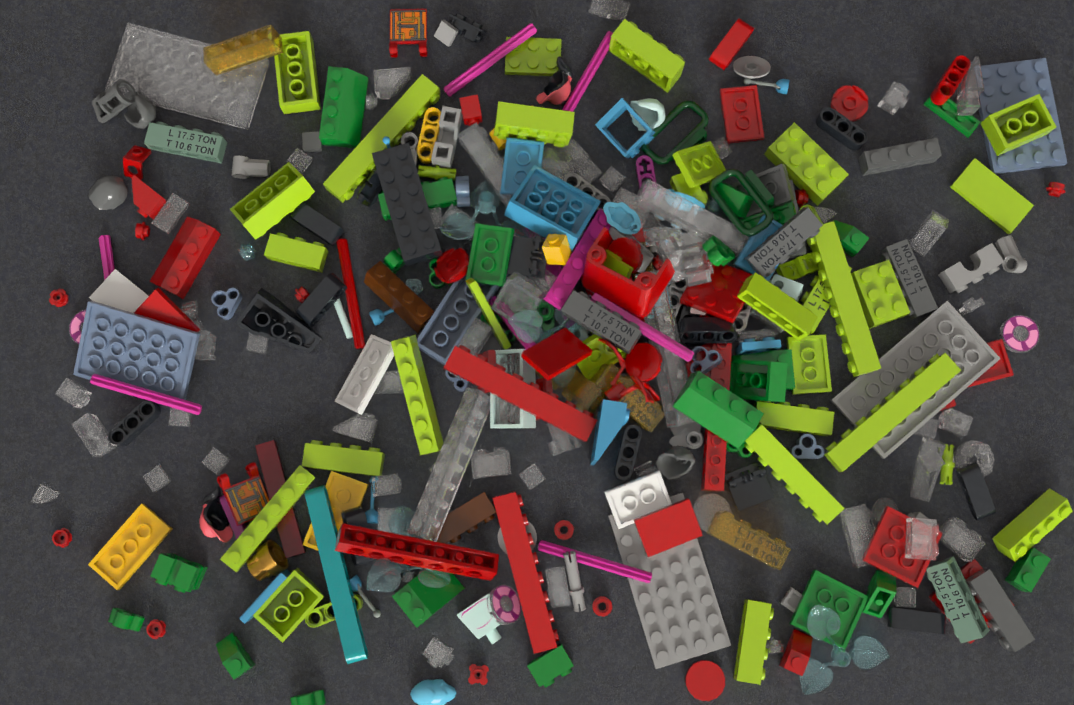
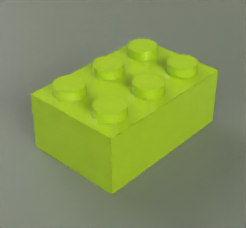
[980,94,1057,156]
[851,260,910,329]

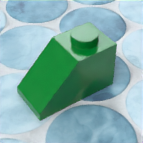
[716,182,754,218]
[834,220,869,258]
[862,570,897,618]
[216,632,256,679]

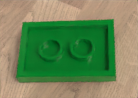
[466,223,514,287]

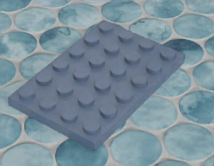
[971,58,1067,174]
[73,301,200,400]

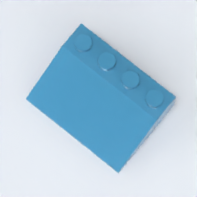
[504,165,601,252]
[590,399,630,465]

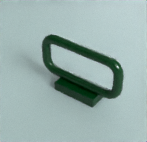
[641,101,709,165]
[709,169,775,236]

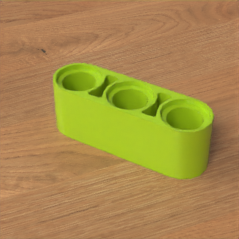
[305,594,363,628]

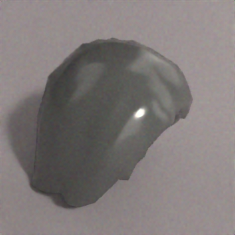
[124,90,157,129]
[88,175,129,210]
[655,445,696,480]

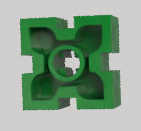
[150,553,208,593]

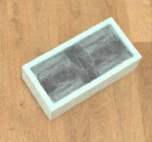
[490,349,536,429]

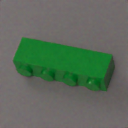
[378,177,457,221]

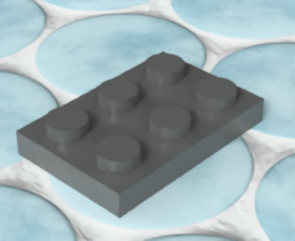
[733,164,795,219]

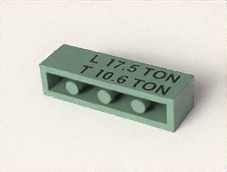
[144,121,227,164]
[926,556,990,643]

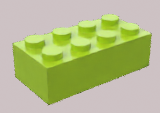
[609,19,685,93]
[272,31,321,114]
[494,101,575,147]
[764,122,849,206]
[230,162,315,240]

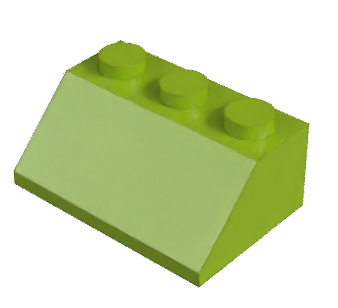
[253,568,324,643]

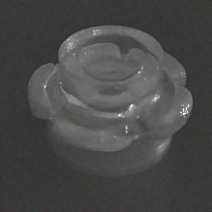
[366,92,377,111]
[766,640,785,654]

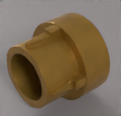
[247,540,288,581]

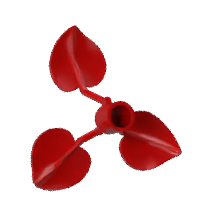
[598,338,660,403]

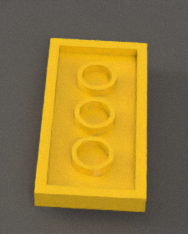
[303,471,369,551]
[88,503,173,590]

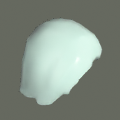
[630,98,666,131]

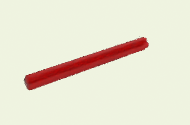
[337,239,365,349]

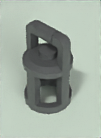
[92,79,137,123]

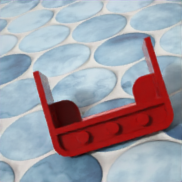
[582,227,675,318]

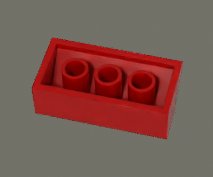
[150,217,221,299]

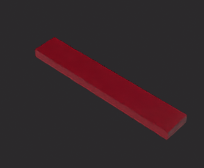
[255,440,306,558]

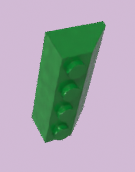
[319,66,369,148]
[672,371,764,448]

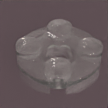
[953,440,994,477]

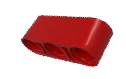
[709,18,755,70]
[930,55,971,106]

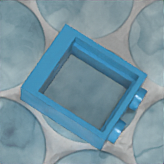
[595,98,655,159]

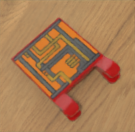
[389,9,427,57]
[217,462,270,526]

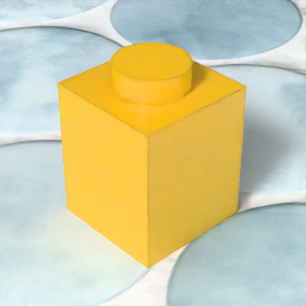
[542,234,572,265]

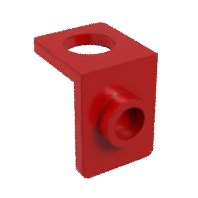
[123,146,151,180]

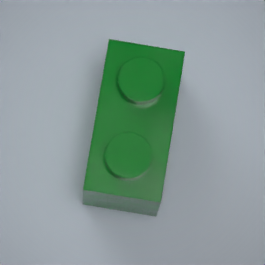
[1005,548,1051,592]
[527,644,574,688]

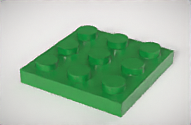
[789,570,869,651]

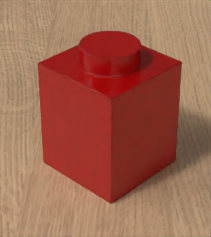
[459,95,482,126]

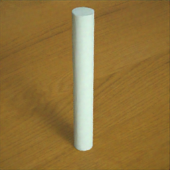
[334,298,353,339]

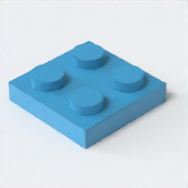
[735,337,781,355]

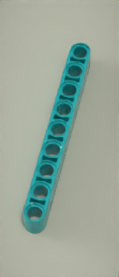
[305,485,368,664]

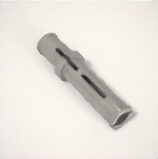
[563,551,586,612]

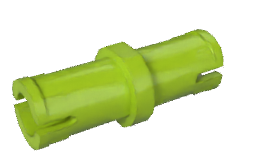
[418,165,456,181]
[939,444,955,485]

